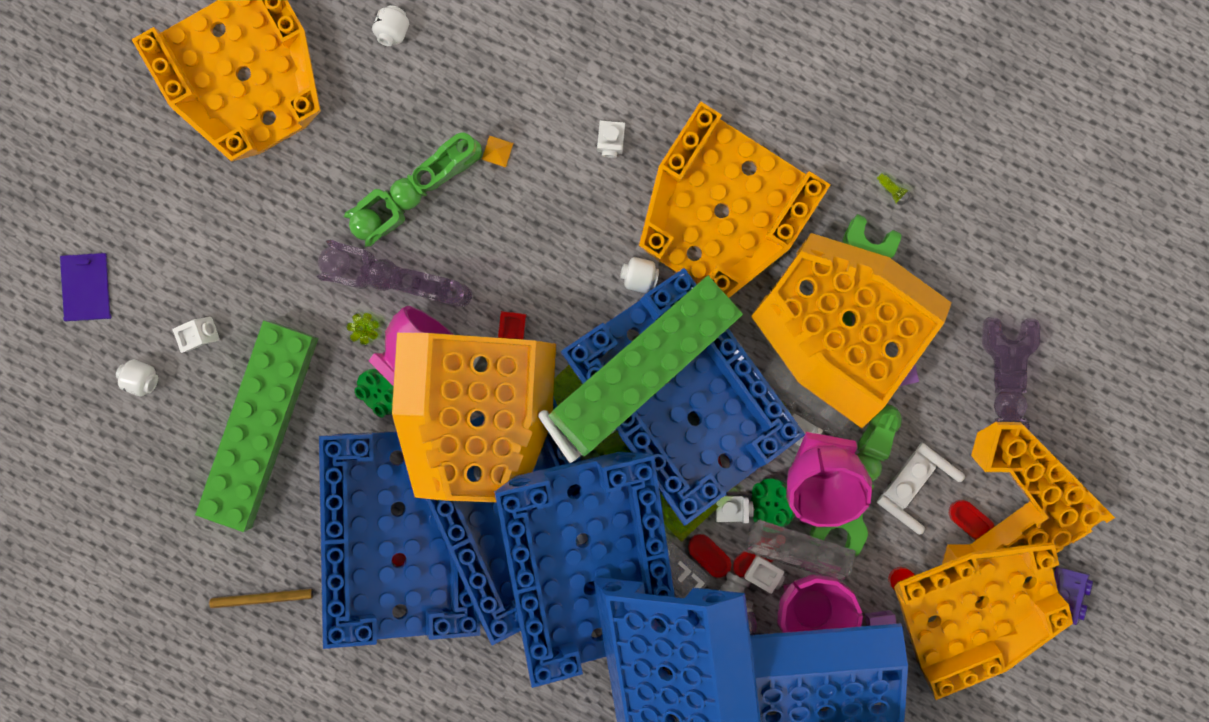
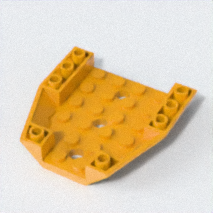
[131,0,321,162]
[639,101,831,298]
[751,233,952,428]
[392,333,556,502]
[894,542,1073,700]

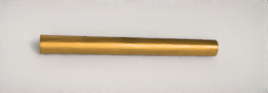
[209,589,313,608]

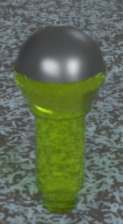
[876,173,910,205]

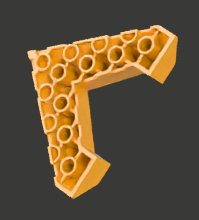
[942,422,1115,602]

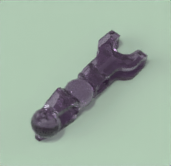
[316,240,472,307]
[982,317,1040,473]

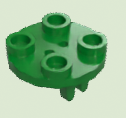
[354,369,394,418]
[751,478,795,530]

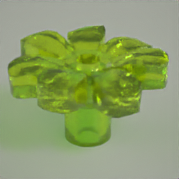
[347,313,380,345]

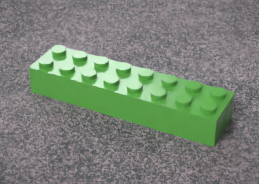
[548,275,743,456]
[195,320,319,532]

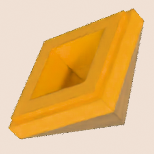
[482,135,514,168]

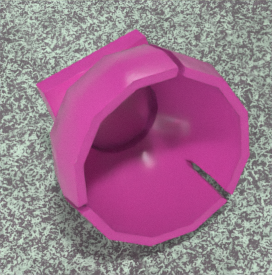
[368,306,454,386]
[786,432,872,527]
[777,574,863,633]

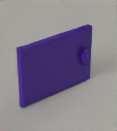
[60,253,112,322]

